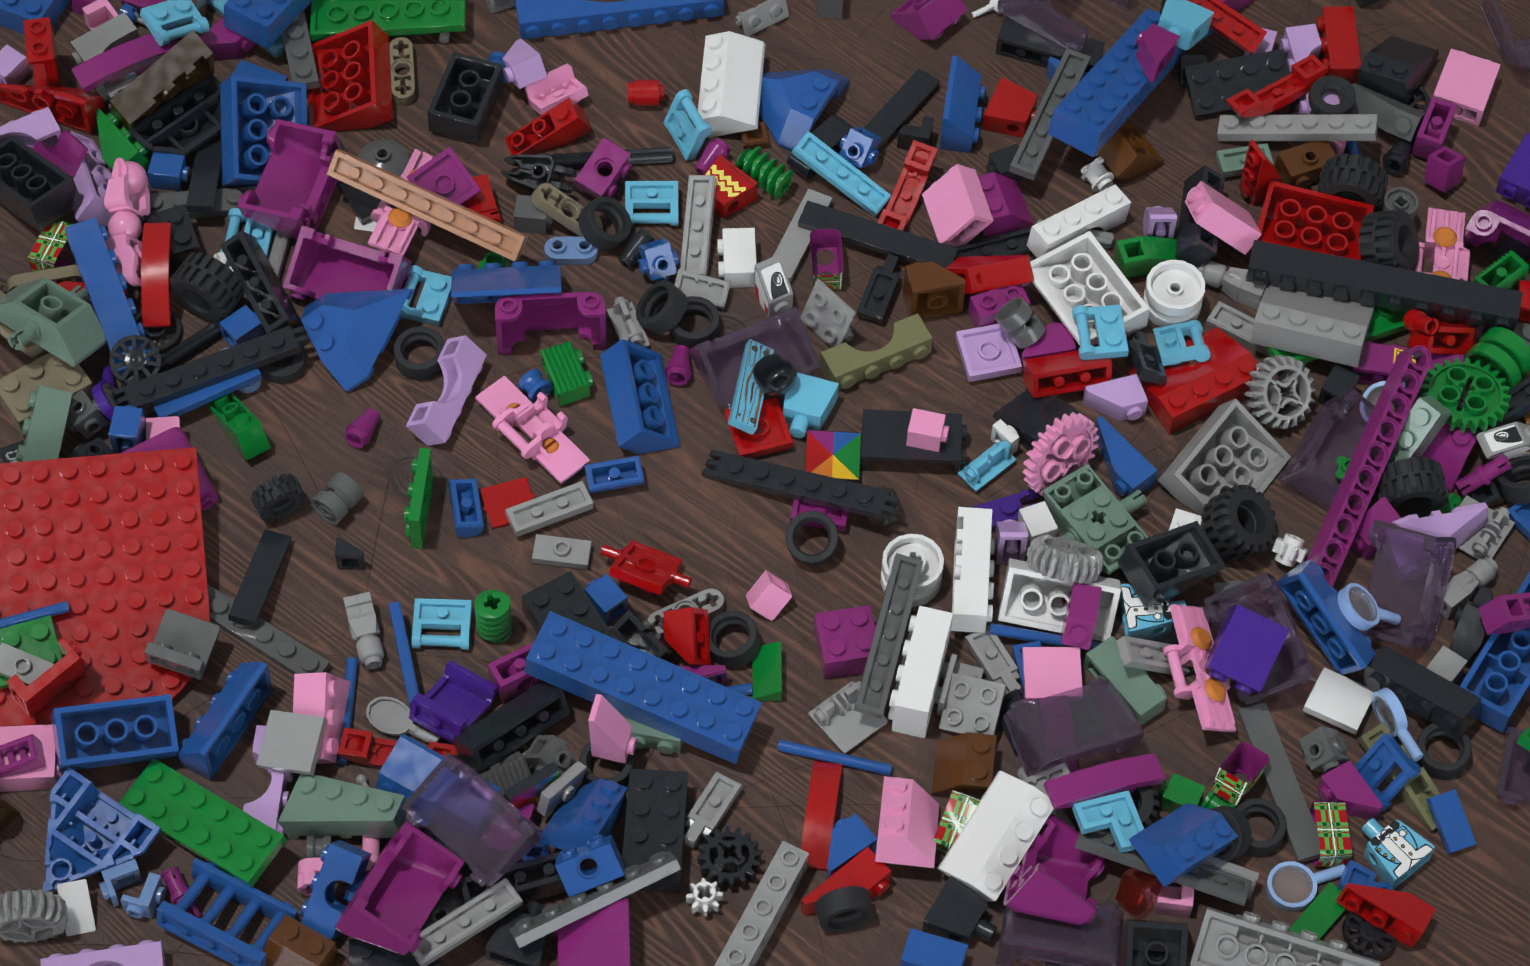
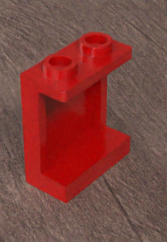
[24,17,62,87]
[7,637,85,718]

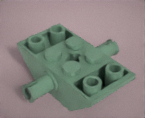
[0,277,107,367]
[1042,464,1148,574]

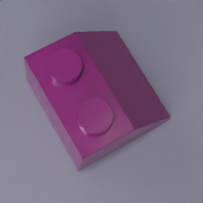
[890,0,968,41]
[978,172,1034,238]
[1421,423,1477,493]

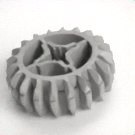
[1244,355,1316,429]
[1026,536,1103,584]
[0,888,68,944]

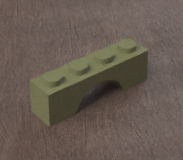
[820,313,933,390]

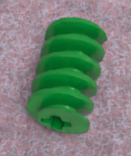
[735,146,794,200]
[474,589,513,644]

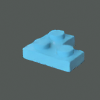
[1072,790,1144,853]

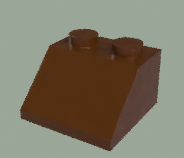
[1096,122,1164,181]
[902,261,966,320]
[931,732,996,800]
[263,914,338,966]

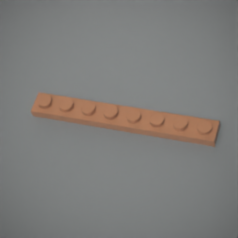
[327,149,528,262]

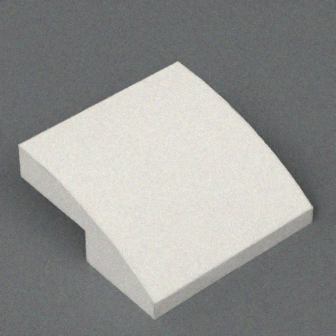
[1303,667,1376,735]

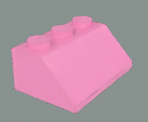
[875,776,940,868]

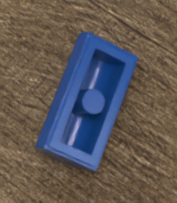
[584,455,644,494]
[448,479,484,538]

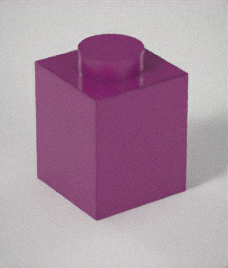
[1424,146,1465,193]

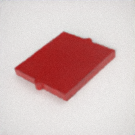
[479,477,535,530]

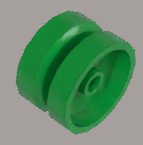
[1464,327,1530,390]

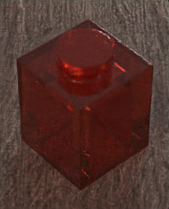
[1115,868,1162,915]

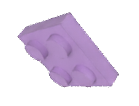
[955,324,1022,382]

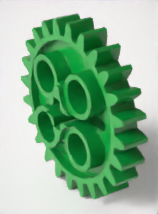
[1419,357,1511,434]

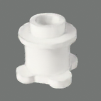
[1081,157,1114,192]

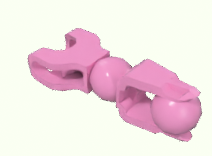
[104,158,150,287]

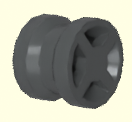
[306,835,332,858]

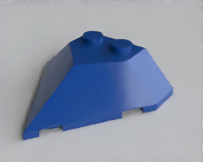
[759,69,849,152]
[301,289,414,393]
[42,767,162,892]

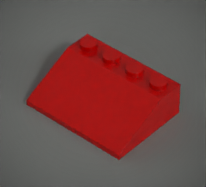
[308,20,393,131]
[1252,180,1374,260]
[1125,327,1258,434]

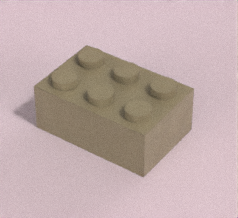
[0,353,94,439]

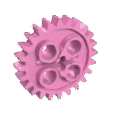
[1022,412,1099,496]

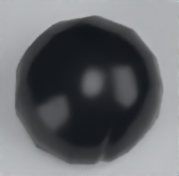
[752,353,797,396]

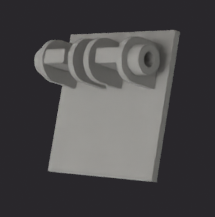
[800,279,856,348]
[1457,495,1515,560]
[939,673,1007,735]
[808,681,889,754]

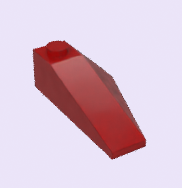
[0,83,106,135]

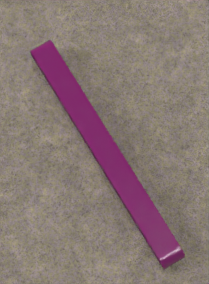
[1289,346,1432,614]

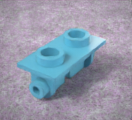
[958,440,1017,492]

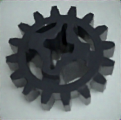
[698,826,761,890]

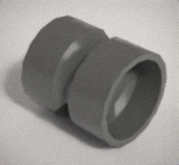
[1380,187,1418,221]
[995,297,1046,348]
[311,472,364,525]

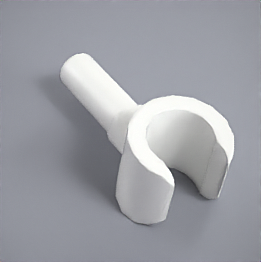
[971,0,1008,18]

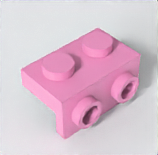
[524,63,589,115]

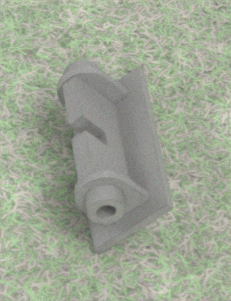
[735,0,789,37]
[607,296,650,348]

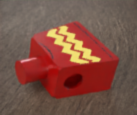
[704,155,758,218]

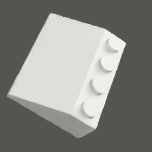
[1030,231,1150,345]

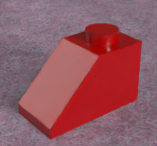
[663,607,711,666]

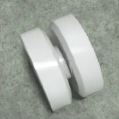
[1143,260,1205,327]
[880,534,944,607]

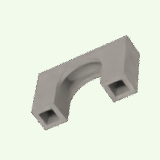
[70,12,140,119]

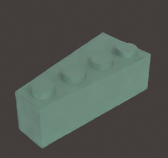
[278,774,415,839]

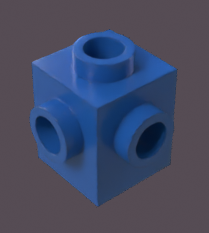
[839,126,882,170]
[638,238,679,282]

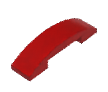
[1226,54,1328,118]
[877,140,938,231]
[141,223,172,328]
[338,728,457,769]
[801,761,842,872]

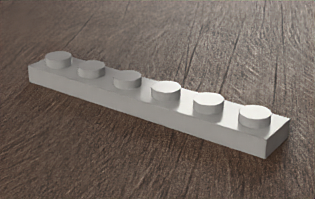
[1217,114,1378,141]

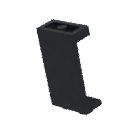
[860,409,967,475]

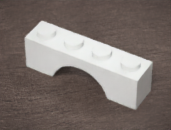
[1026,184,1131,258]

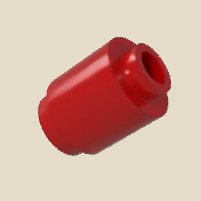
[628,79,664,106]

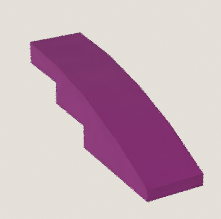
[71,29,178,93]
[1043,753,1166,810]

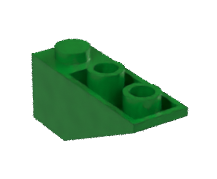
[96,108,150,170]
[1113,236,1179,279]
[205,392,271,461]

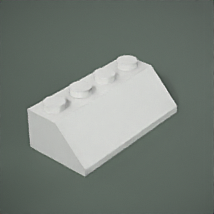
[698,31,765,138]
[998,558,1121,641]
[937,771,1054,902]

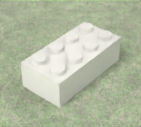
[888,606,953,738]

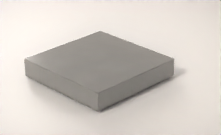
[256,710,328,775]

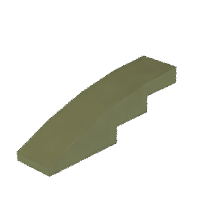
[1357,722,1440,832]

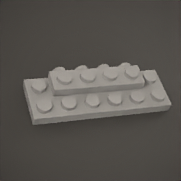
[1190,907,1381,966]

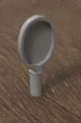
[366,696,442,743]

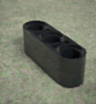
[787,114,853,180]

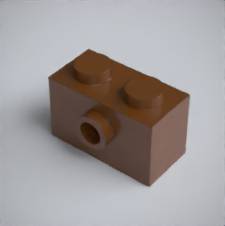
[1275,141,1336,188]

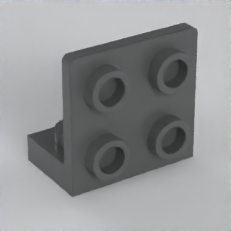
[144,609,220,680]

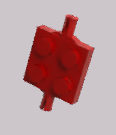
[600,540,692,595]

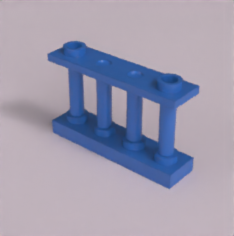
[157,858,298,966]

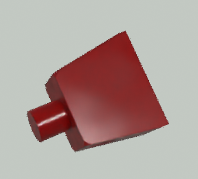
[982,77,1038,137]

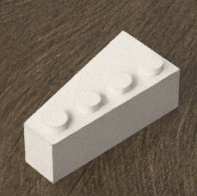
[951,507,995,633]

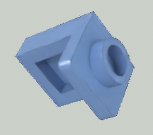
[99,859,142,907]
[120,872,166,919]

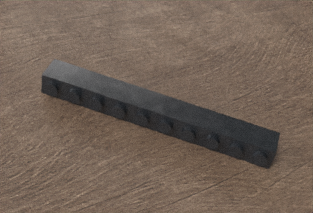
[1246,240,1523,332]

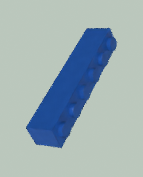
[64,217,155,379]

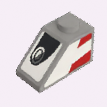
[754,255,793,318]
[1476,422,1530,461]

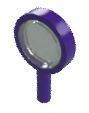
[92,365,117,421]

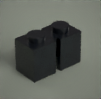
[610,610,676,662]

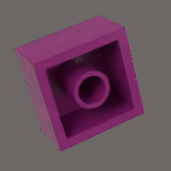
[813,605,875,679]

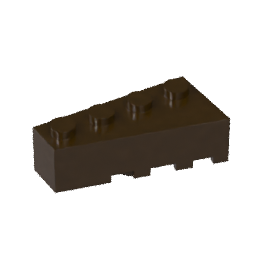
[110,30,215,130]

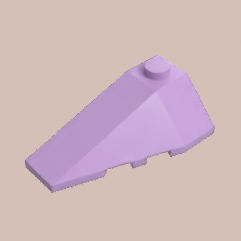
[70,131,130,227]
[1383,502,1488,583]

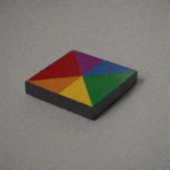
[805,430,862,483]
[504,762,560,814]

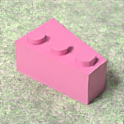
[293,672,351,764]

